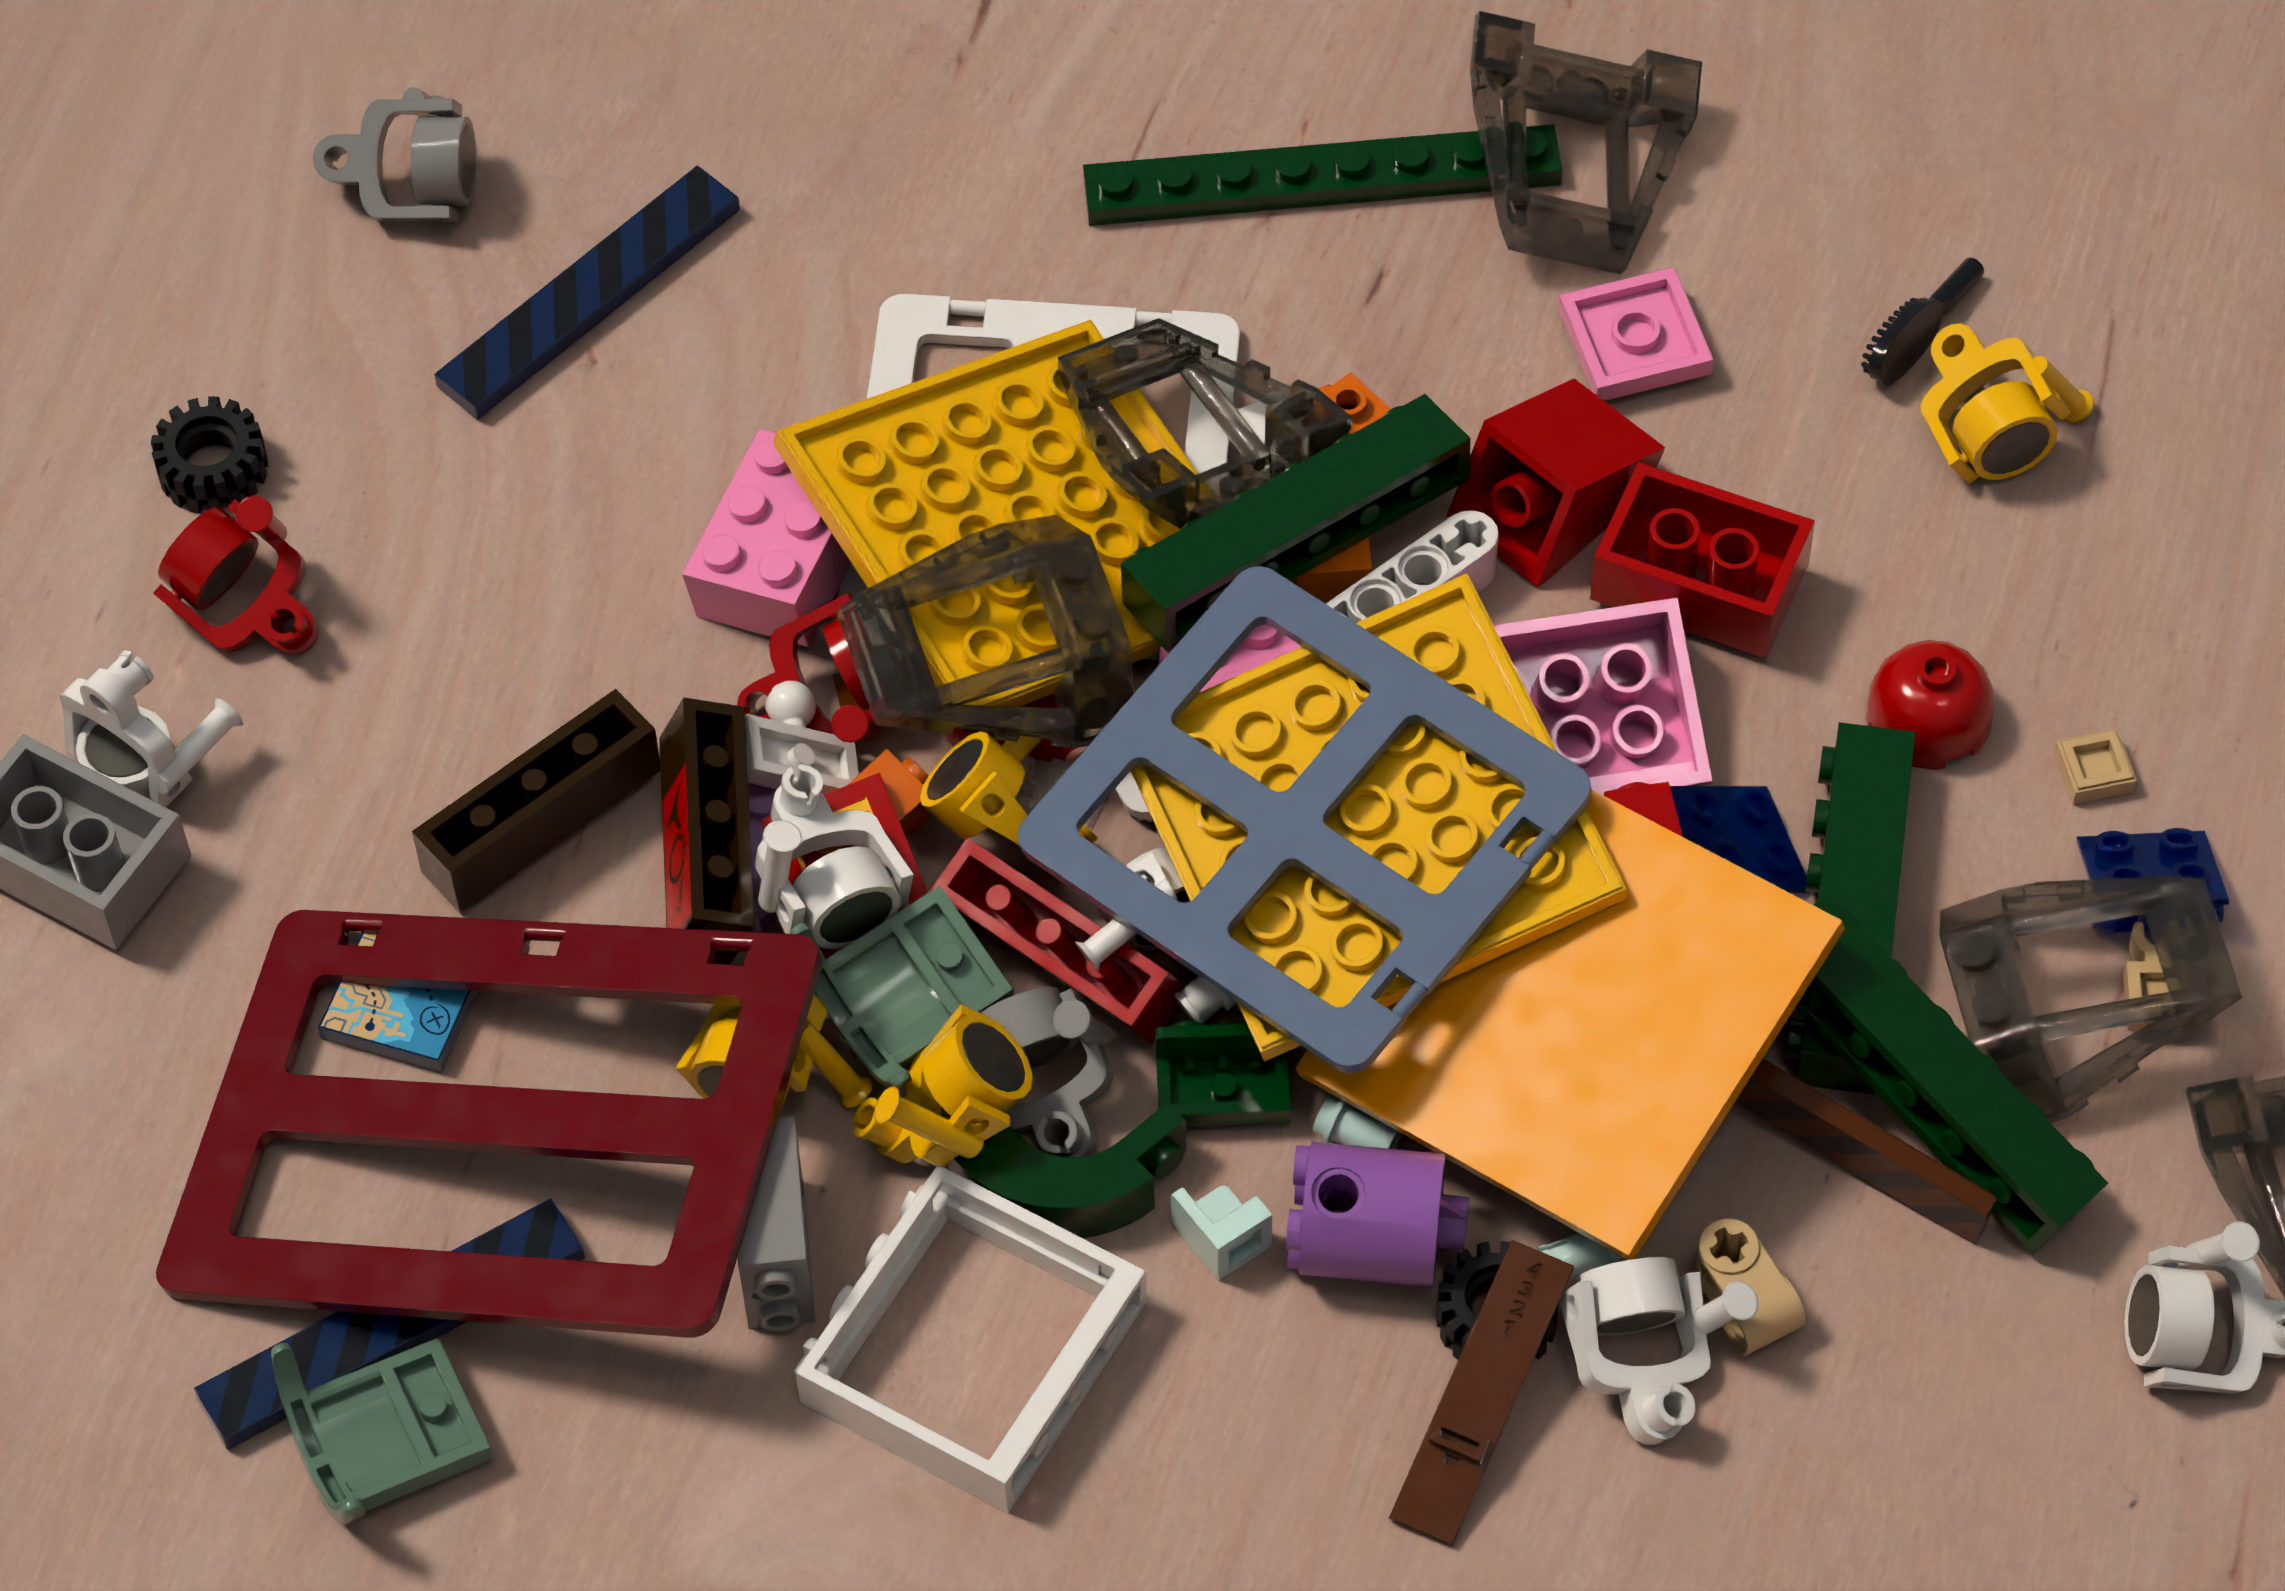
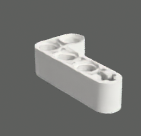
[1300,510,1499,647]

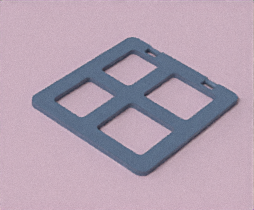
[1018,566,1592,1073]

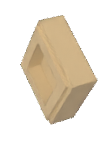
[2054,729,2137,805]

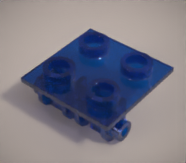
[1670,786,1810,893]
[2077,828,2229,934]

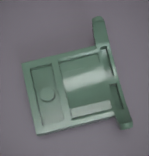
[790,886,1014,1089]
[271,1338,492,1524]

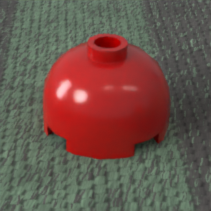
[1866,640,1994,770]

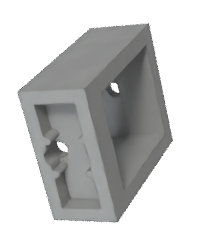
[738,1116,815,1331]

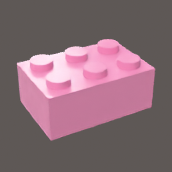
[682,428,851,647]

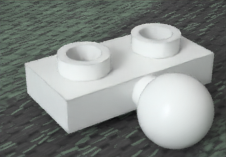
[745,681,859,795]

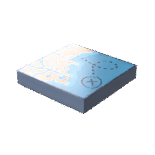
[318,932,478,1072]

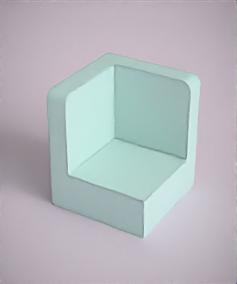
[1171,1185,1272,1281]

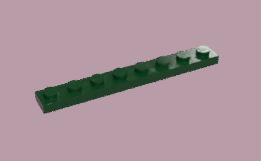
[1083,124,1562,226]

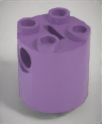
[1286,1141,1469,1288]

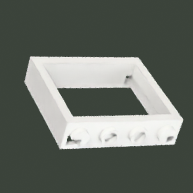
[793,1165,1147,1513]

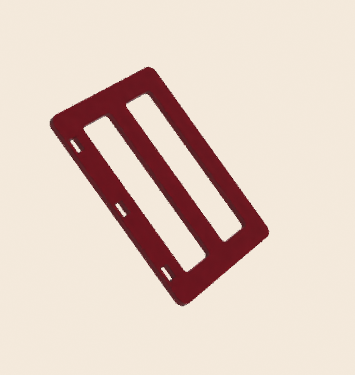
[156,910,823,1338]

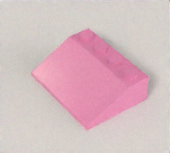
[1494,597,1712,796]

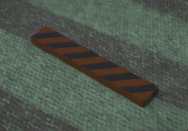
[1735,1059,1997,1245]

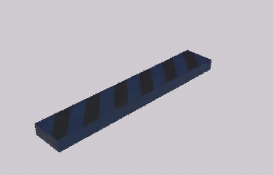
[434,165,740,420]
[193,1198,585,1450]

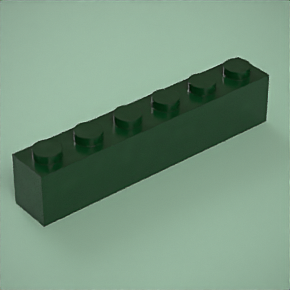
[1121,394,1470,651]
[1786,722,1915,1095]
[1795,893,2108,1255]

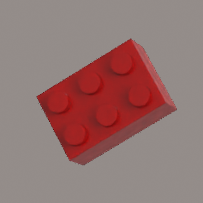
[1590,462,1815,659]

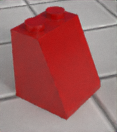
[1446,378,1665,587]

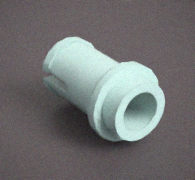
[1313,1096,1401,1149]
[1538,1233,1623,1279]

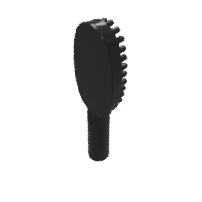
[1861,257,1984,386]

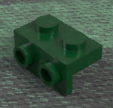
[1155,1020,1291,1128]

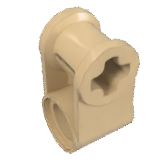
[1694,1218,1806,1356]

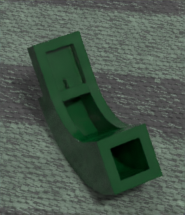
[948,1103,1186,1238]

